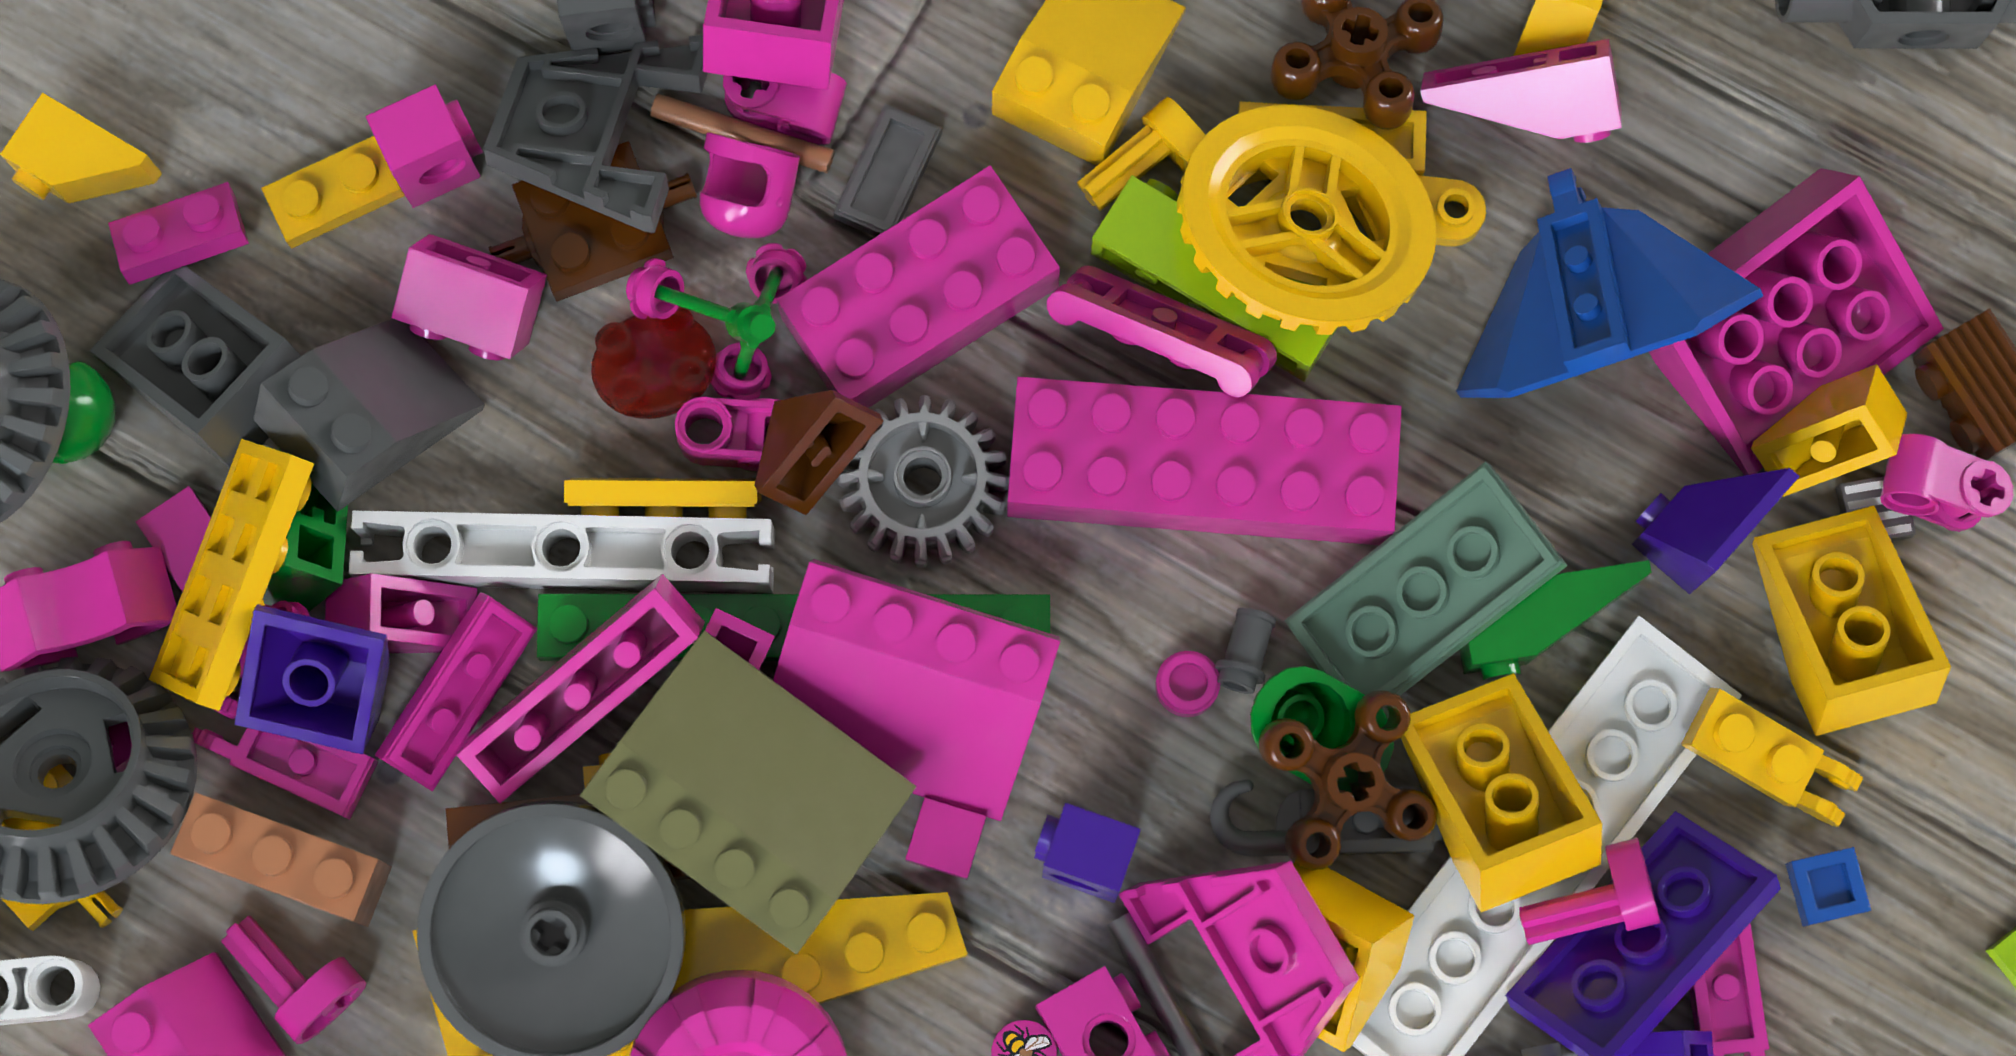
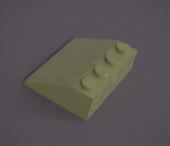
[580,630,917,955]

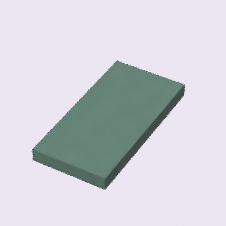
[1284,461,1568,709]

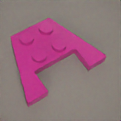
[1119,861,1360,1056]

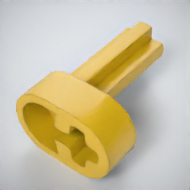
[1077,97,1206,211]

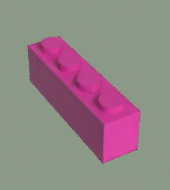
[457,574,705,803]

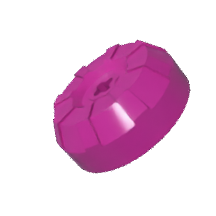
[629,970,847,1056]

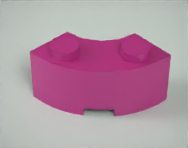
[0,541,177,672]

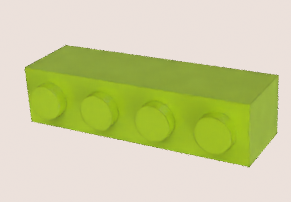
[1091,175,1338,382]

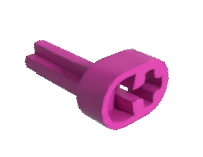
[1519,838,1661,945]
[221,916,367,1045]

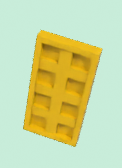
[149,439,314,711]

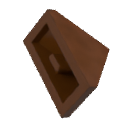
[754,390,884,515]

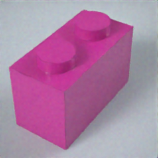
[391,234,547,361]

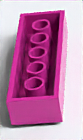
[1007,377,1402,545]

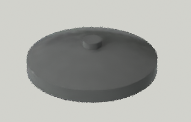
[417,800,686,1056]

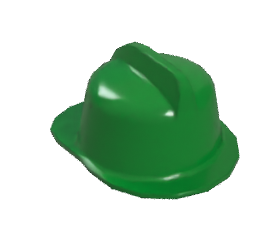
[1250,666,1394,792]

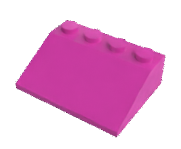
[1649,168,1944,475]
[773,559,1061,821]

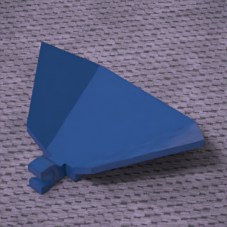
[1456,168,1764,398]

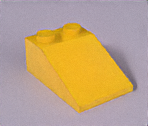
[992,0,1186,166]
[1752,505,1951,736]
[1401,673,1602,913]

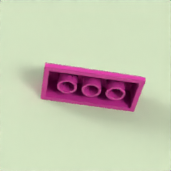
[88,952,286,1056]

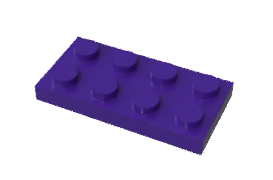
[1505,811,1781,1056]

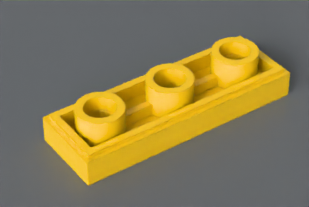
[564,478,762,518]

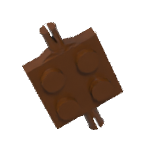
[488,141,698,302]

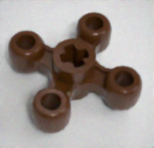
[1270,0,1444,129]
[1258,690,1437,870]

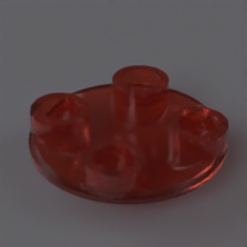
[591,306,717,419]

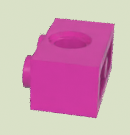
[365,84,483,208]
[1035,966,1170,1056]

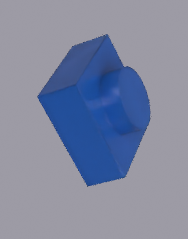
[1785,847,1872,927]

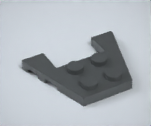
[483,35,708,233]

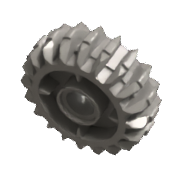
[837,395,1009,568]

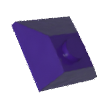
[1631,468,1800,595]
[234,604,390,755]

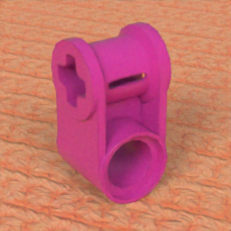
[723,73,847,145]
[675,396,778,472]
[1880,434,2013,532]

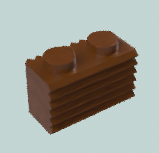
[1913,308,2016,460]

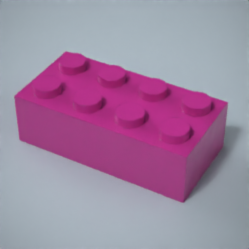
[703,0,844,90]
[776,165,1060,408]

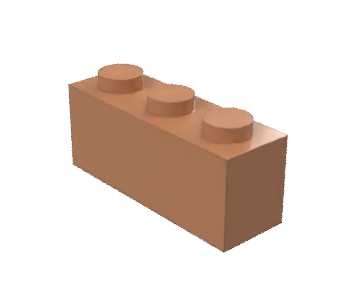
[170,792,392,927]

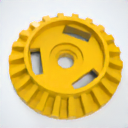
[1177,105,1437,335]

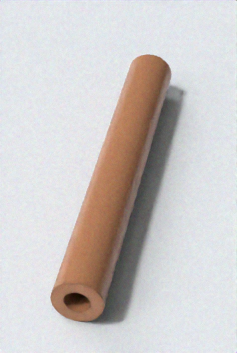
[650,93,835,173]

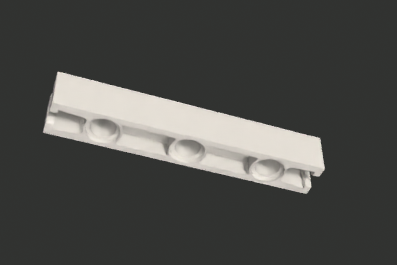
[349,510,775,594]

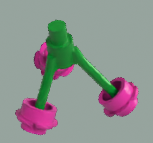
[626,243,807,400]

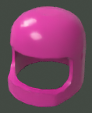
[700,132,800,238]

